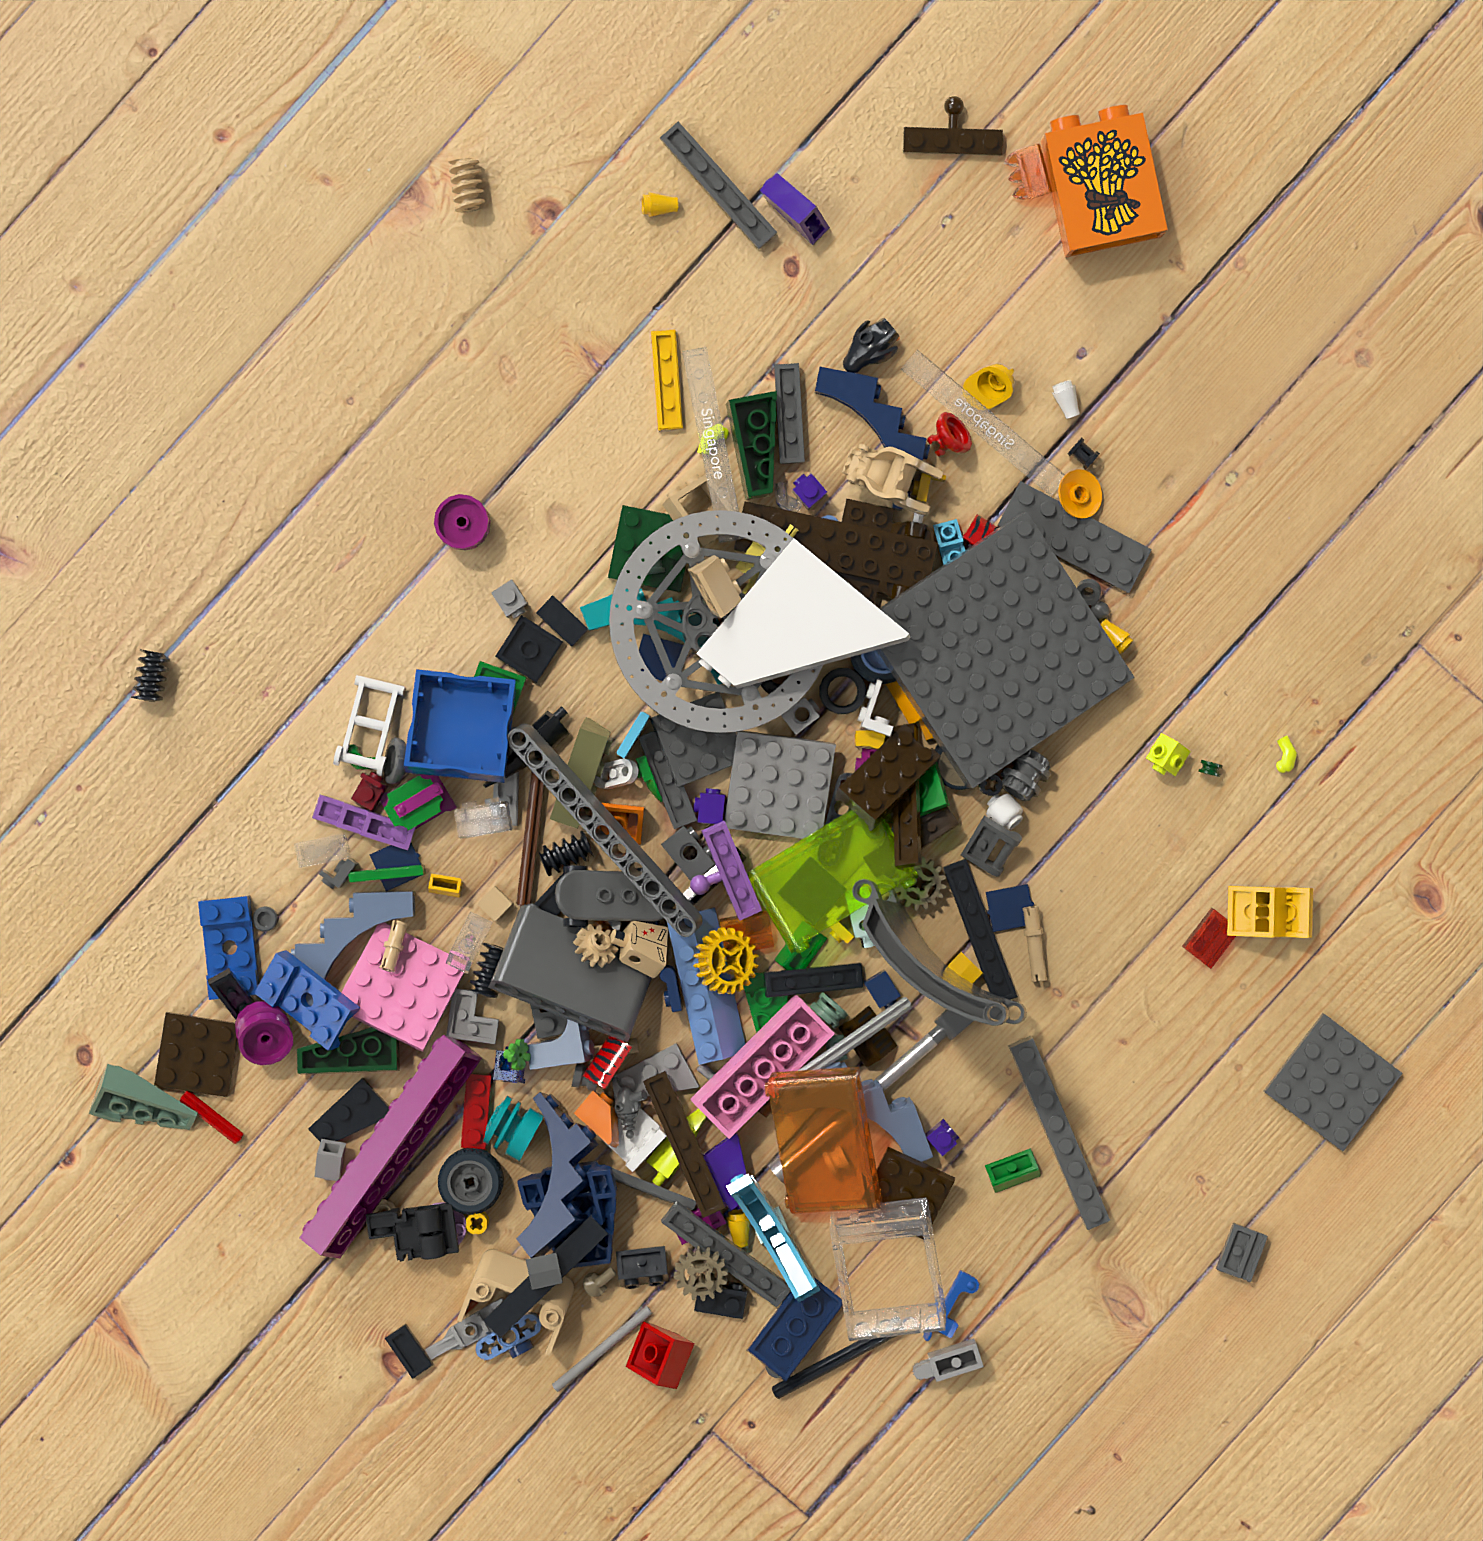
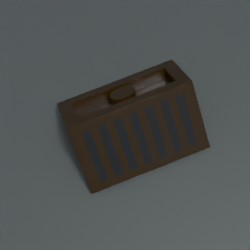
[838,1005,897,1068]

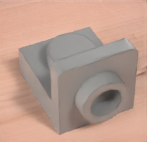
[491,579,528,619]

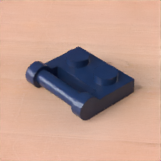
[660,965,683,1012]

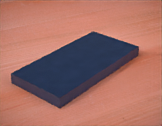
[746,1277,845,1381]

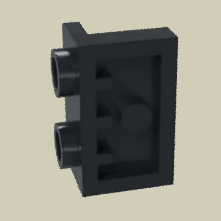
[616,1246,669,1289]
[694,1282,748,1319]

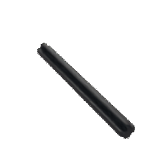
[772,1319,905,1399]

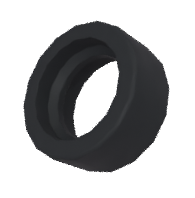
[819,668,866,714]

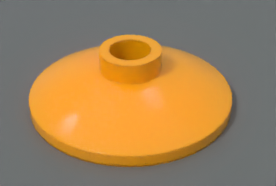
[1058,469,1102,519]

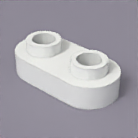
[594,758,638,789]

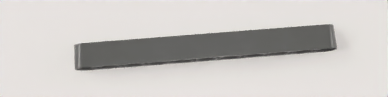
[507,723,703,937]

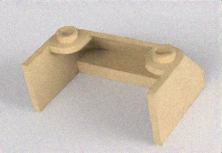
[457,1249,575,1356]

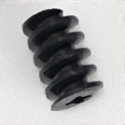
[131,649,170,702]
[539,831,594,876]
[469,943,504,998]

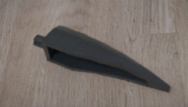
[483,706,570,788]

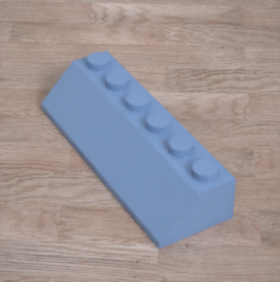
[667,907,745,1065]

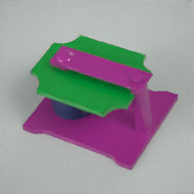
[380,774,457,831]

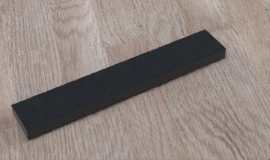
[942,858,1018,1000]
[483,1215,608,1338]

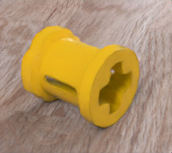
[466,1211,489,1235]

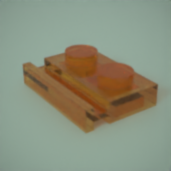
[719,910,774,950]

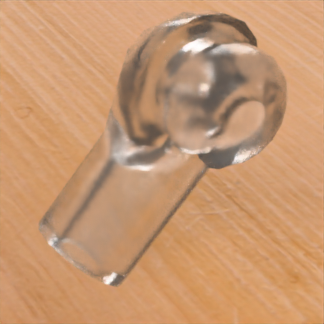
[773,482,802,512]

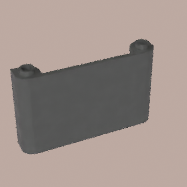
[489,904,652,1043]

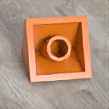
[592,802,645,845]

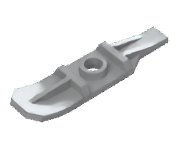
[425,1298,504,1360]

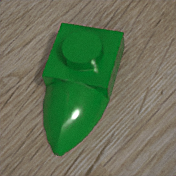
[636,755,663,802]

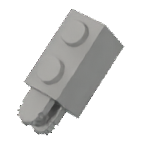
[912,1338,984,1382]

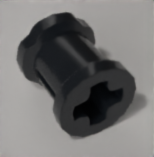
[1067,437,1100,470]
[979,774,1002,796]

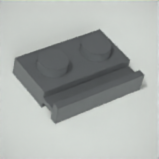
[1216,1223,1268,1282]

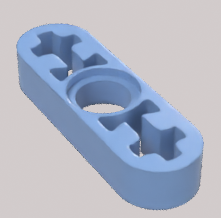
[476,1312,542,1360]

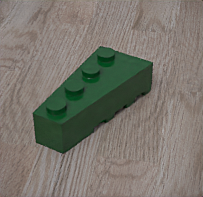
[297,1027,400,1075]

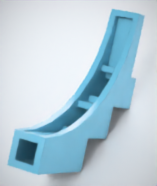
[726,1174,820,1302]

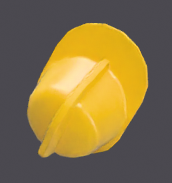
[963,364,1014,410]

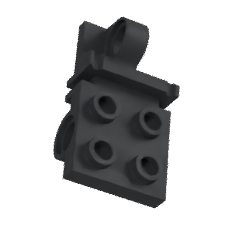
[366,1203,459,1262]

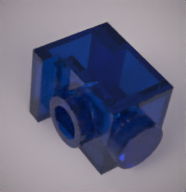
[493,1046,526,1084]

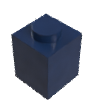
[864,969,900,1009]

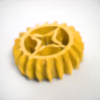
[693,927,759,994]

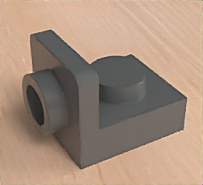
[319,858,358,889]

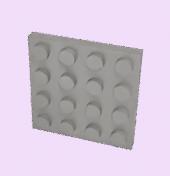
[724,731,836,841]

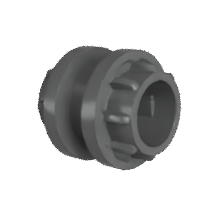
[1001,749,1051,801]

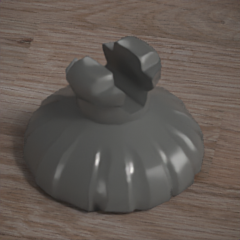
[383,737,418,784]

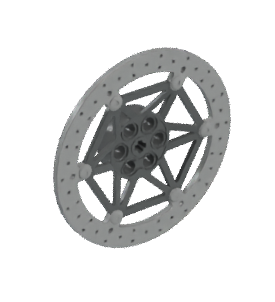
[609,510,823,733]

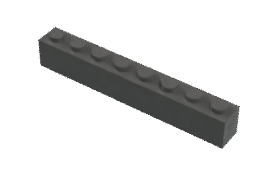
[1008,1036,1110,1230]

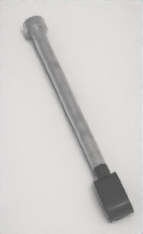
[769,1009,974,1184]

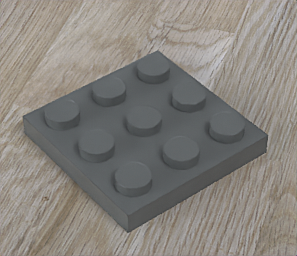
[650,692,737,787]

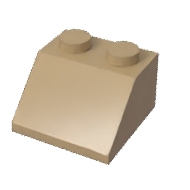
[688,555,742,618]

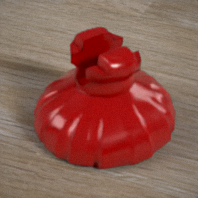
[927,412,972,457]

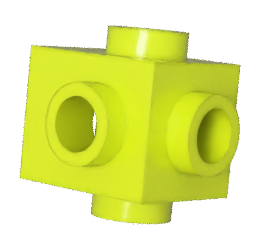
[1146,733,1191,776]

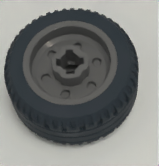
[438,1148,504,1215]

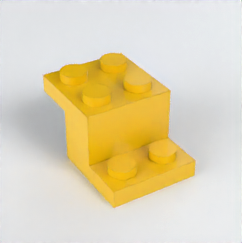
[1227,886,1313,938]

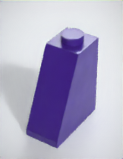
[760,173,830,245]
[703,1132,747,1210]

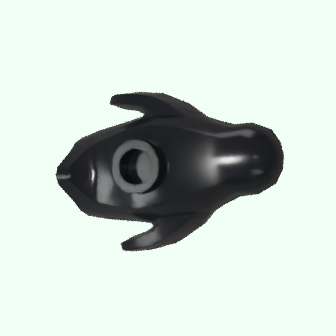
[843,318,900,373]

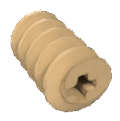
[448,158,485,213]

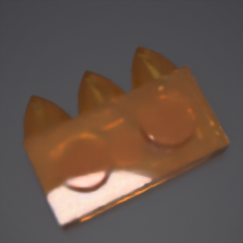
[1004,144,1053,200]

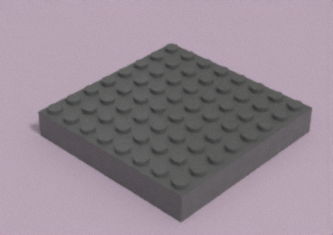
[876,512,1135,788]

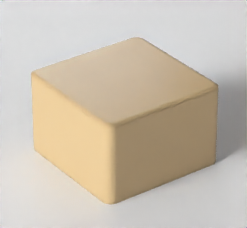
[478,886,513,921]

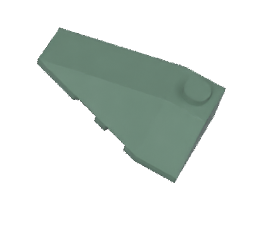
[89,1064,197,1130]

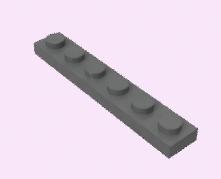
[660,121,777,250]
[661,1201,791,1307]

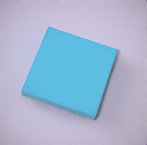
[617,711,651,759]

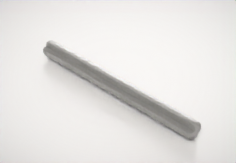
[786,997,912,1090]

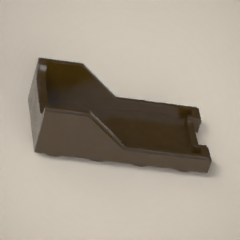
[835,724,941,831]

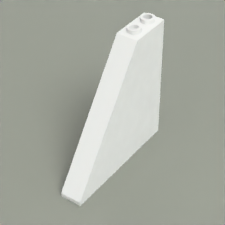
[696,539,911,689]

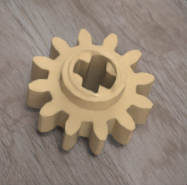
[573,924,618,968]

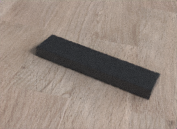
[763,962,863,998]

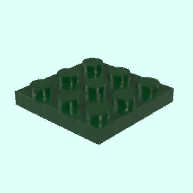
[608,505,686,593]

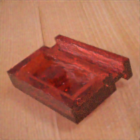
[1182,907,1236,969]

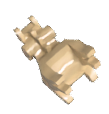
[842,444,943,516]

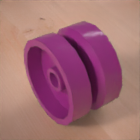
[434,494,491,551]
[235,1001,293,1065]

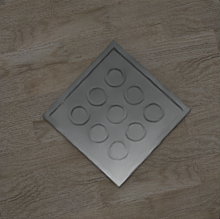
[1264,1013,1403,1151]

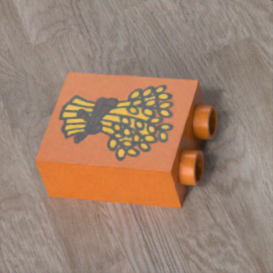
[1041,105,1168,258]

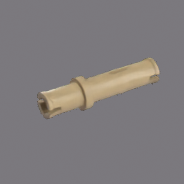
[1023,906,1047,982]

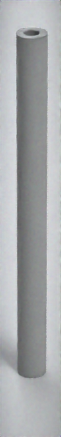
[552,1306,653,1392]

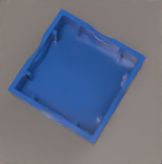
[404,669,516,783]

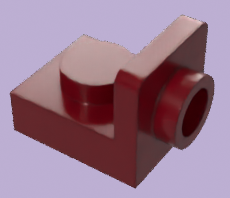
[351,771,388,812]

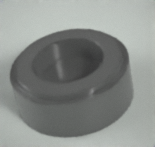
[252,906,278,931]

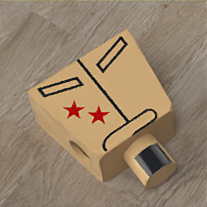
[610,921,668,978]

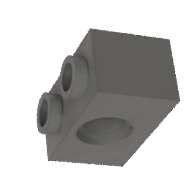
[661,826,715,881]

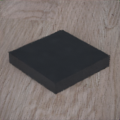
[495,615,563,683]

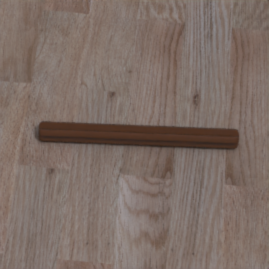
[516,770,544,906]

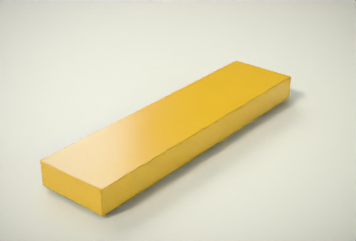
[651,330,683,431]

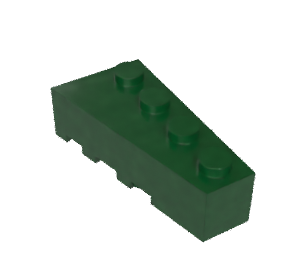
[726,391,777,500]

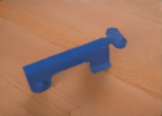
[923,1270,979,1341]

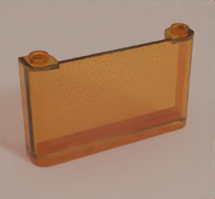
[765,1067,882,1214]

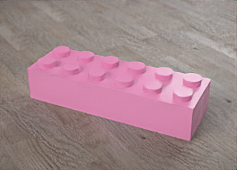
[691,995,835,1139]

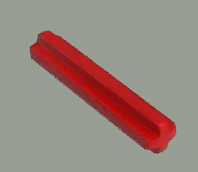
[180,1091,244,1144]

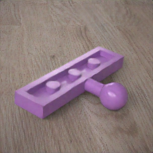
[690,821,762,921]

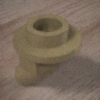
[583,1267,617,1297]

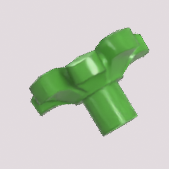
[503,1039,531,1071]

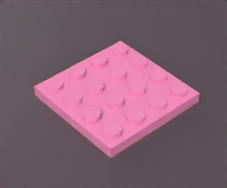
[341,922,468,1052]

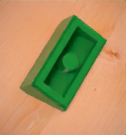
[775,921,828,970]
[985,1148,1041,1193]

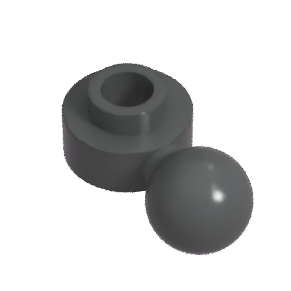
[1077,579,1110,621]

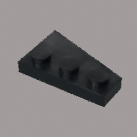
[308,1077,389,1142]

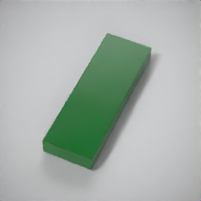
[348,864,426,883]

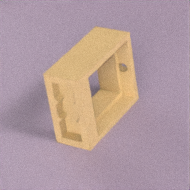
[662,473,736,548]

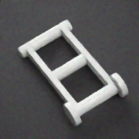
[333,675,405,776]

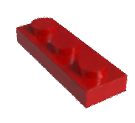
[461,1073,492,1149]

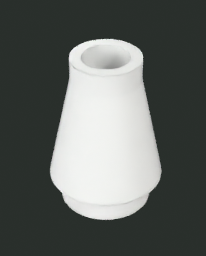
[1052,380,1080,419]

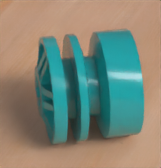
[482,1096,543,1162]

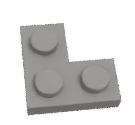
[446,988,499,1044]

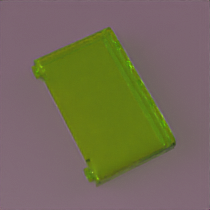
[747,810,920,954]

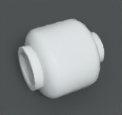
[986,794,1023,831]

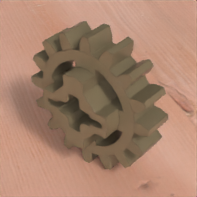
[892,856,946,910]
[674,1246,728,1301]

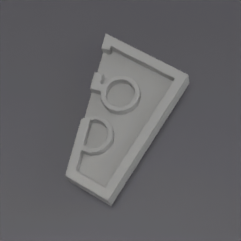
[612,1043,699,1096]

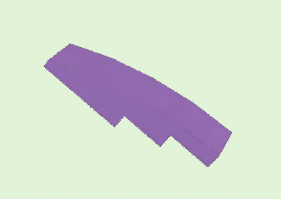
[312,794,415,850]

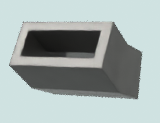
[526,1253,563,1290]

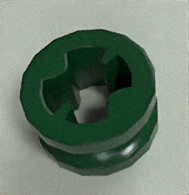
[1198,760,1223,777]

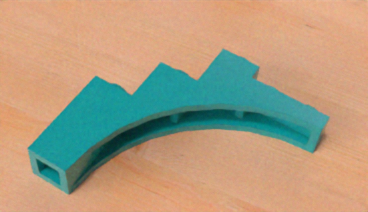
[580,588,723,685]

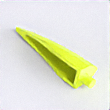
[646,1108,707,1186]

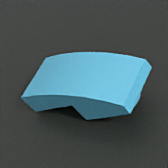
[933,519,965,565]

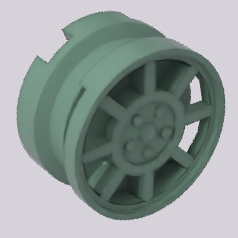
[810,992,848,1029]

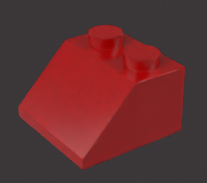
[625,1321,695,1389]

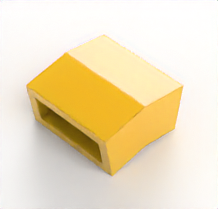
[855,730,886,749]
[428,874,463,897]
[948,952,983,984]

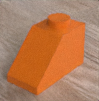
[574,1091,619,1148]

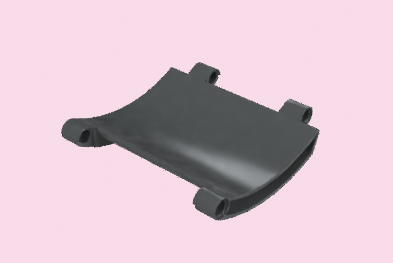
[852,879,1027,1026]

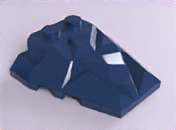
[517,1161,617,1268]

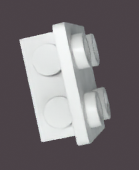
[857,679,893,737]
[599,1108,667,1172]

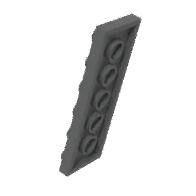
[997,481,1152,593]

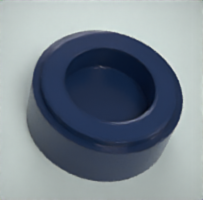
[508,1339,534,1359]

